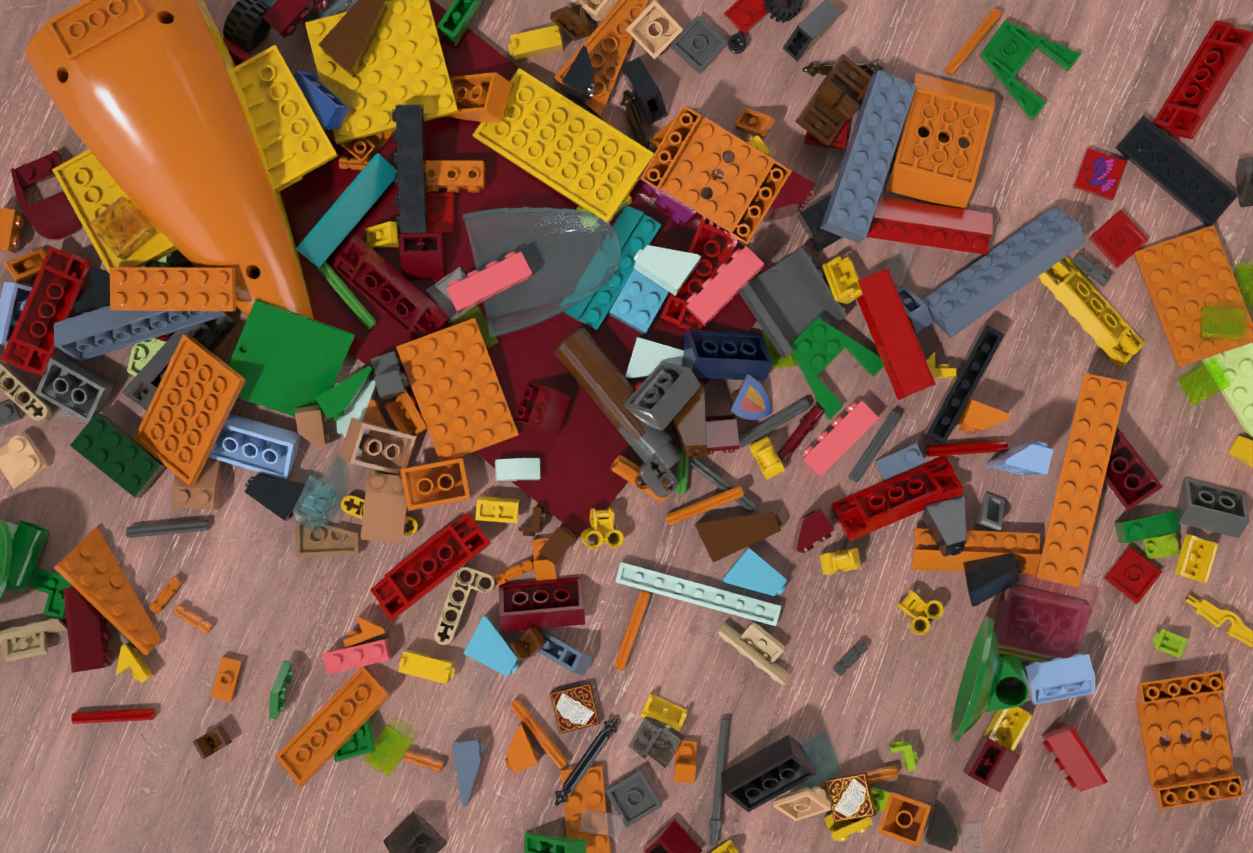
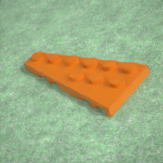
[554,0,649,118]
[53,526,161,656]

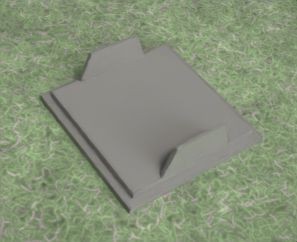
[426,267,478,324]

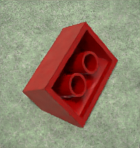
[1041,722,1108,792]

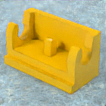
[822,256,863,304]
[476,495,520,523]
[640,693,687,734]

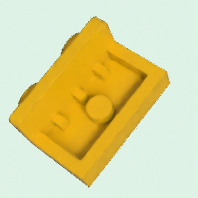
[1174,534,1218,583]
[984,707,1033,751]
[824,813,873,842]

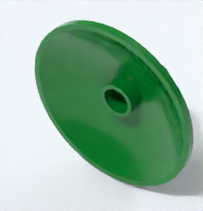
[0,517,50,599]
[950,616,1029,742]

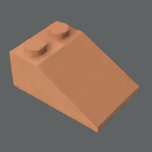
[339,417,416,475]
[171,457,222,510]
[361,472,407,544]

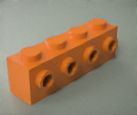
[426,161,485,193]

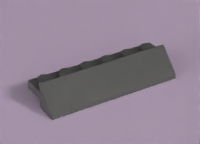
[122,314,237,411]

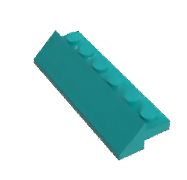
[296,153,398,268]
[562,206,661,331]

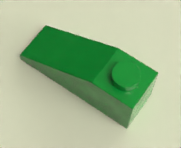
[315,366,374,421]
[1114,510,1181,543]
[524,832,586,853]

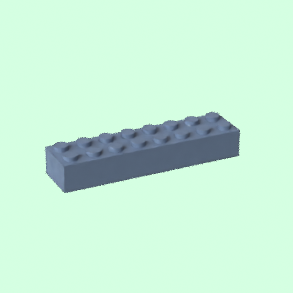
[820,70,916,243]
[922,206,1086,338]
[54,306,226,362]

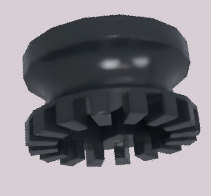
[728,34,747,54]

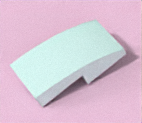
[495,458,540,481]

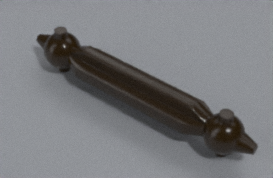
[802,61,884,77]
[620,91,655,153]

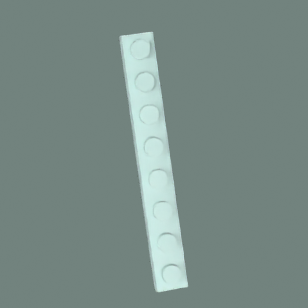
[615,562,781,626]

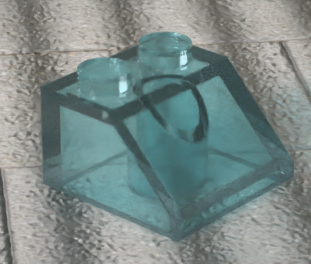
[293,474,338,532]
[798,731,842,788]

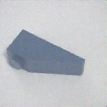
[538,629,594,676]
[452,737,485,807]

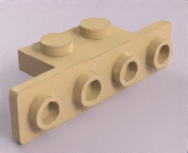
[0,618,67,662]
[718,621,789,685]

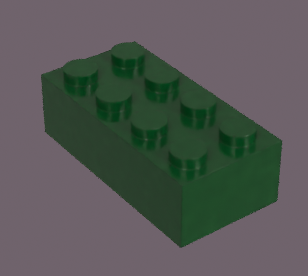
[70,413,166,498]

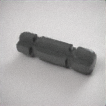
[833,641,868,676]

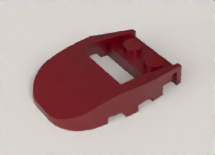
[11,150,83,241]

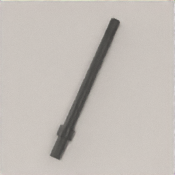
[709,718,729,846]

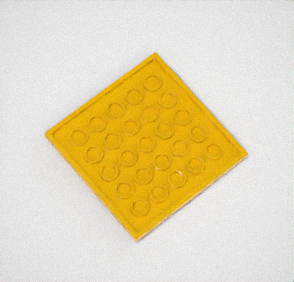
[305,0,459,144]

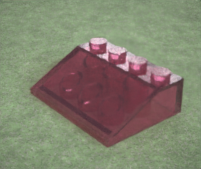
[995,584,1092,660]

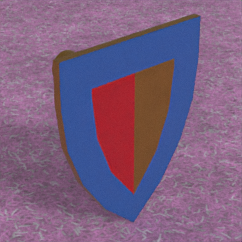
[729,374,771,420]

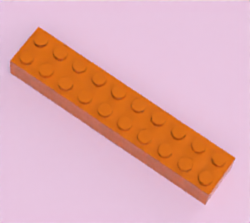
[1036,373,1127,588]

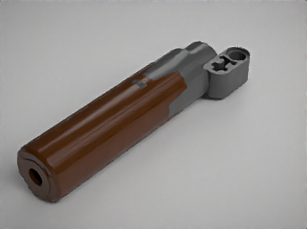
[554,328,684,498]

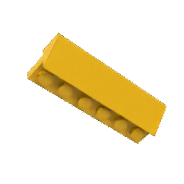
[1038,256,1145,368]

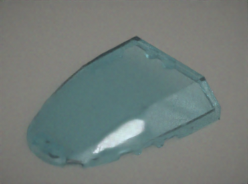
[463,207,621,338]

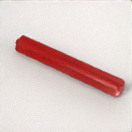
[926,440,1008,457]
[71,708,156,724]

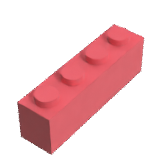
[687,246,764,326]
[446,251,532,313]
[801,401,879,477]

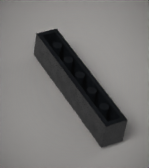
[392,104,428,233]
[922,325,1004,445]

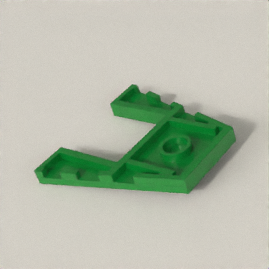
[979,21,1081,120]
[789,317,884,420]

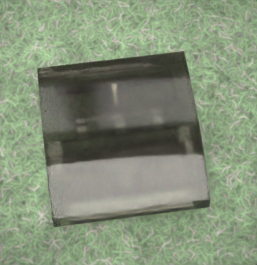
[629,716,685,768]

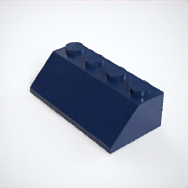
[683,330,773,381]

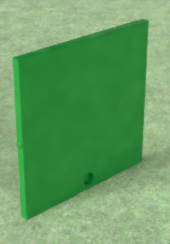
[228,299,354,417]

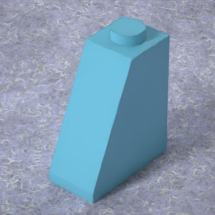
[721,547,787,596]
[464,615,520,677]

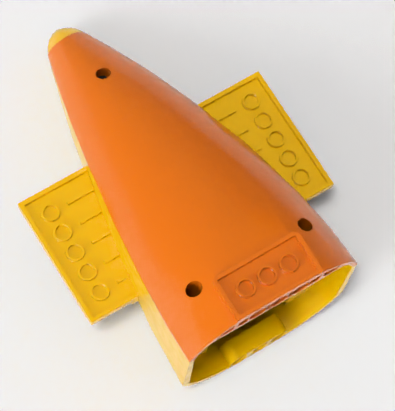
[25,0,338,320]

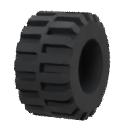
[223,0,271,52]

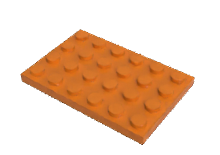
[1133,225,1253,368]
[396,318,519,462]
[134,334,246,486]

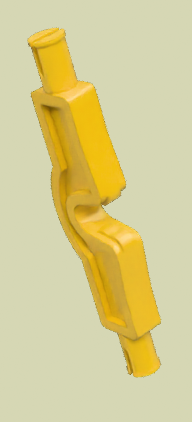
[1184,594,1253,647]

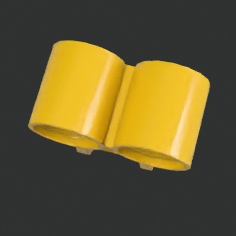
[749,436,785,480]
[581,508,624,549]
[819,548,862,575]
[897,590,944,635]

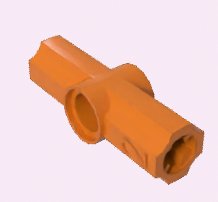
[610,455,669,503]

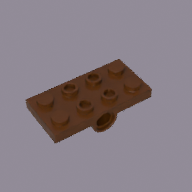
[795,54,871,146]

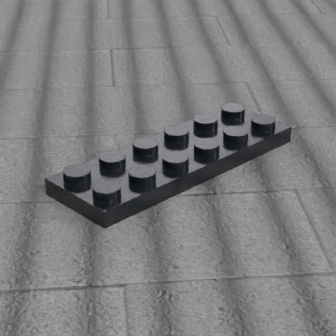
[1115,116,1238,227]

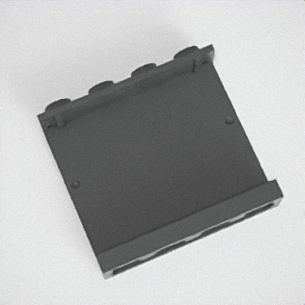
[739,247,847,359]

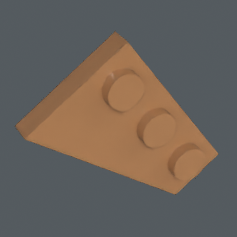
[296,516,360,558]

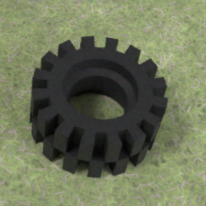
[763,0,803,23]

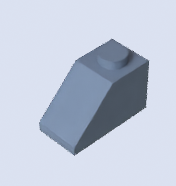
[897,285,933,333]
[875,443,925,480]

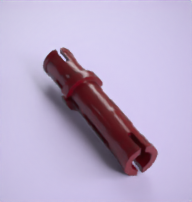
[777,405,825,462]

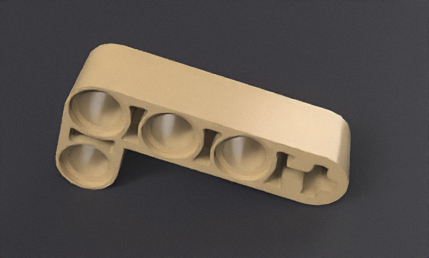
[0,362,54,422]
[434,566,496,645]

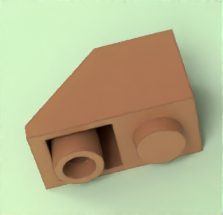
[295,405,330,450]

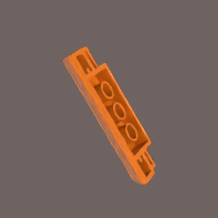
[911,528,1041,575]

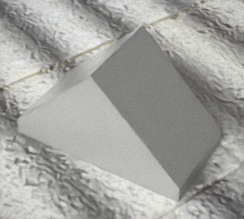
[974,493,1005,530]

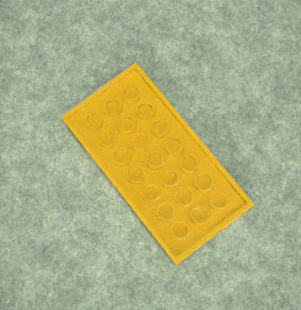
[473,68,654,224]

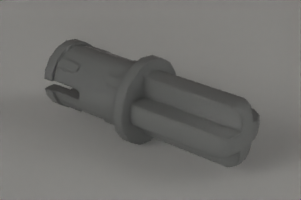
[1073,253,1111,287]

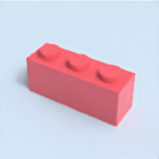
[323,638,392,674]

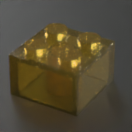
[89,196,158,260]

